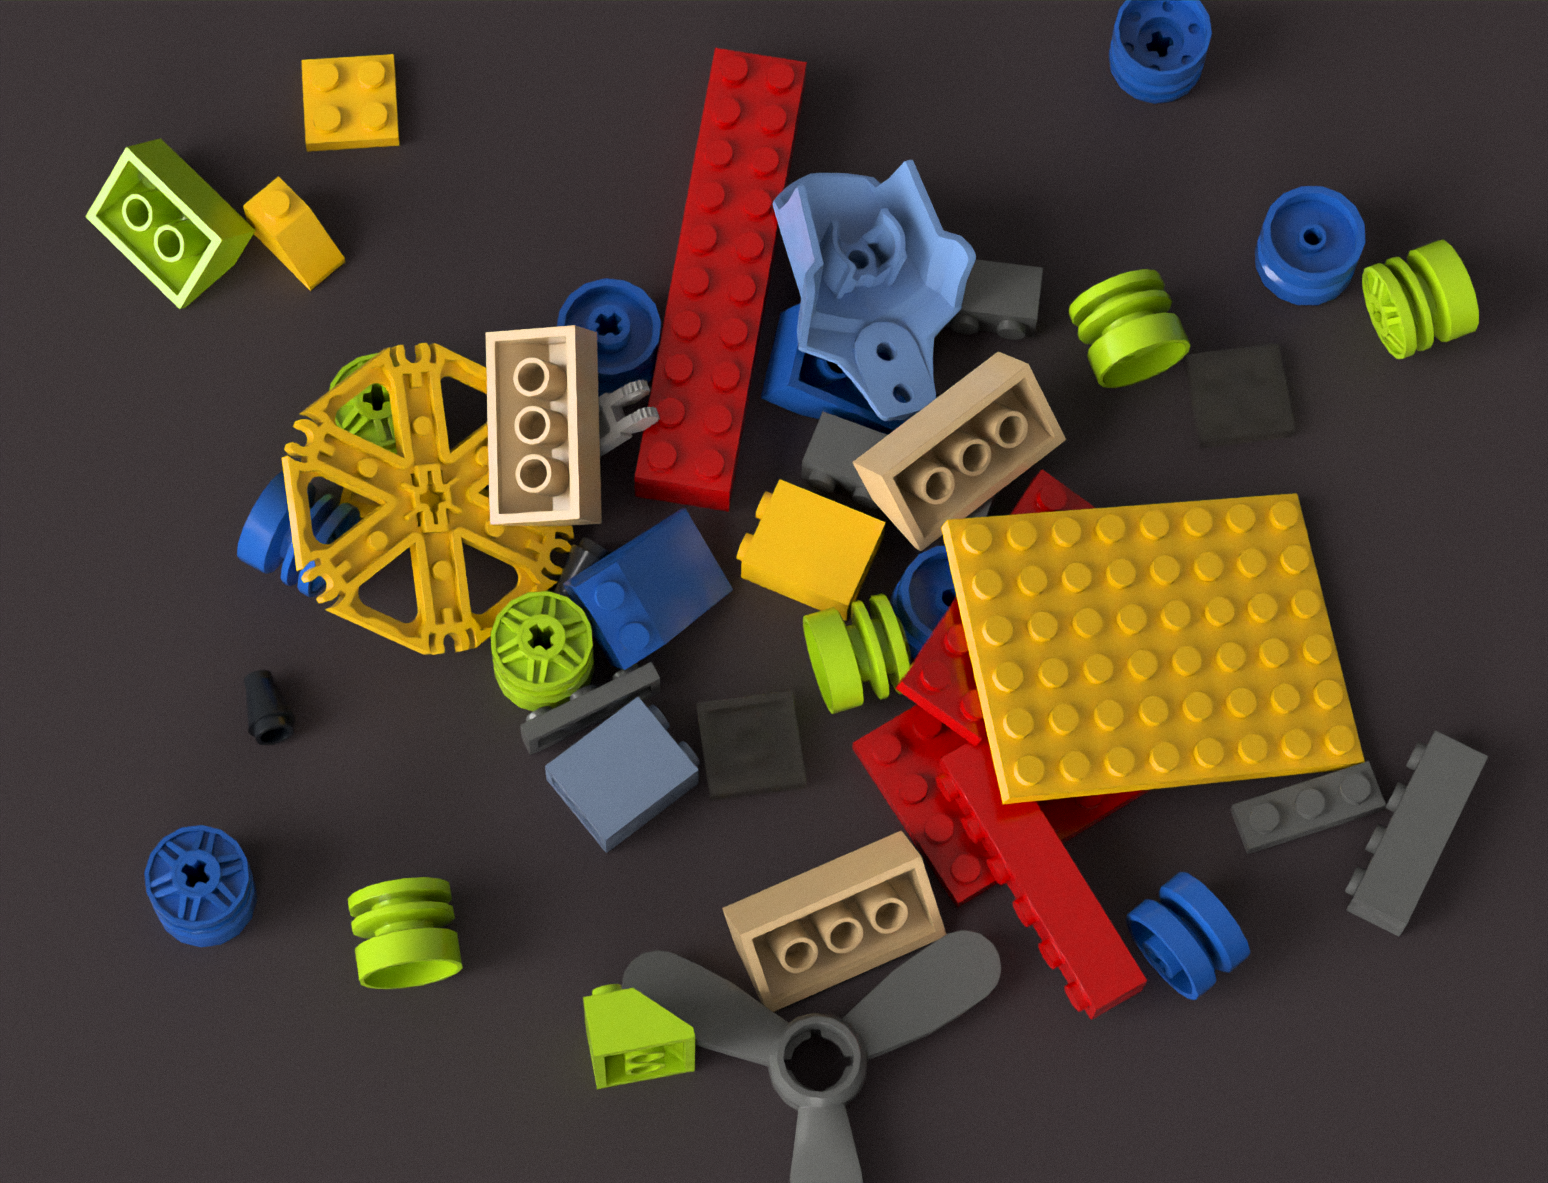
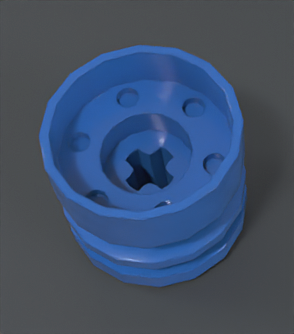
[1109,0,1212,104]
[237,471,360,597]
[144,825,257,947]

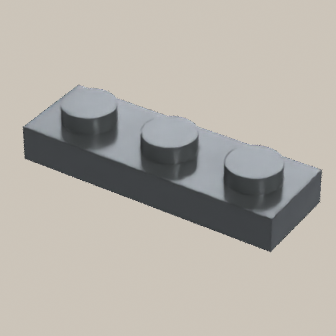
[520,662,660,756]
[1230,761,1386,854]

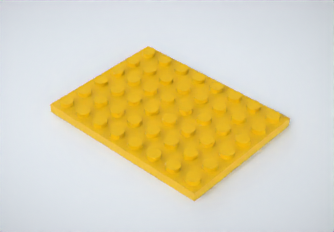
[941,493,1365,804]

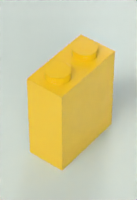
[736,479,886,621]

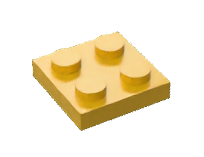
[301,54,400,152]

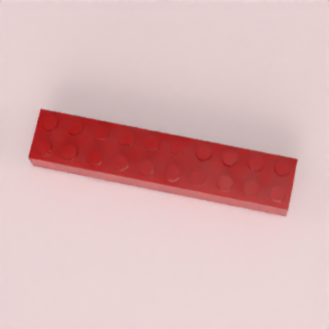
[635,48,807,512]

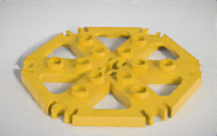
[282,343,574,655]

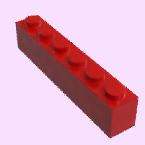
[935,733,1147,1020]

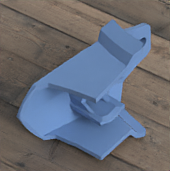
[772,159,976,421]

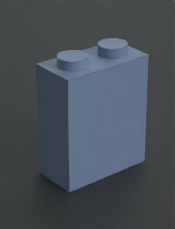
[545,697,700,853]

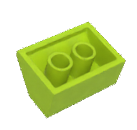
[85,138,256,309]
[583,984,695,1089]

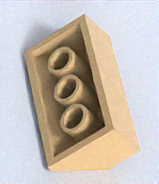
[486,325,602,526]
[853,352,1066,551]
[722,830,946,1012]

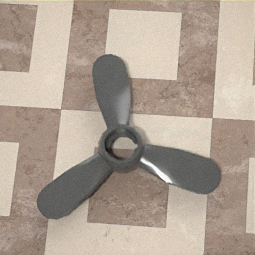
[622,930,1001,1183]

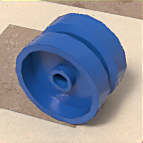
[1255,186,1366,305]
[557,278,661,397]
[890,546,956,659]
[1125,872,1250,1001]

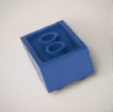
[760,303,913,435]
[563,508,733,670]

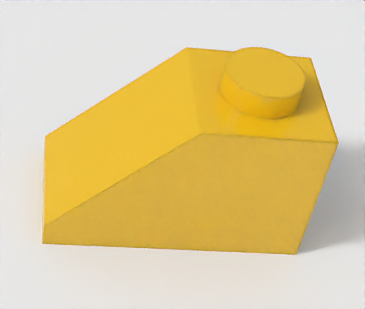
[243,176,345,291]

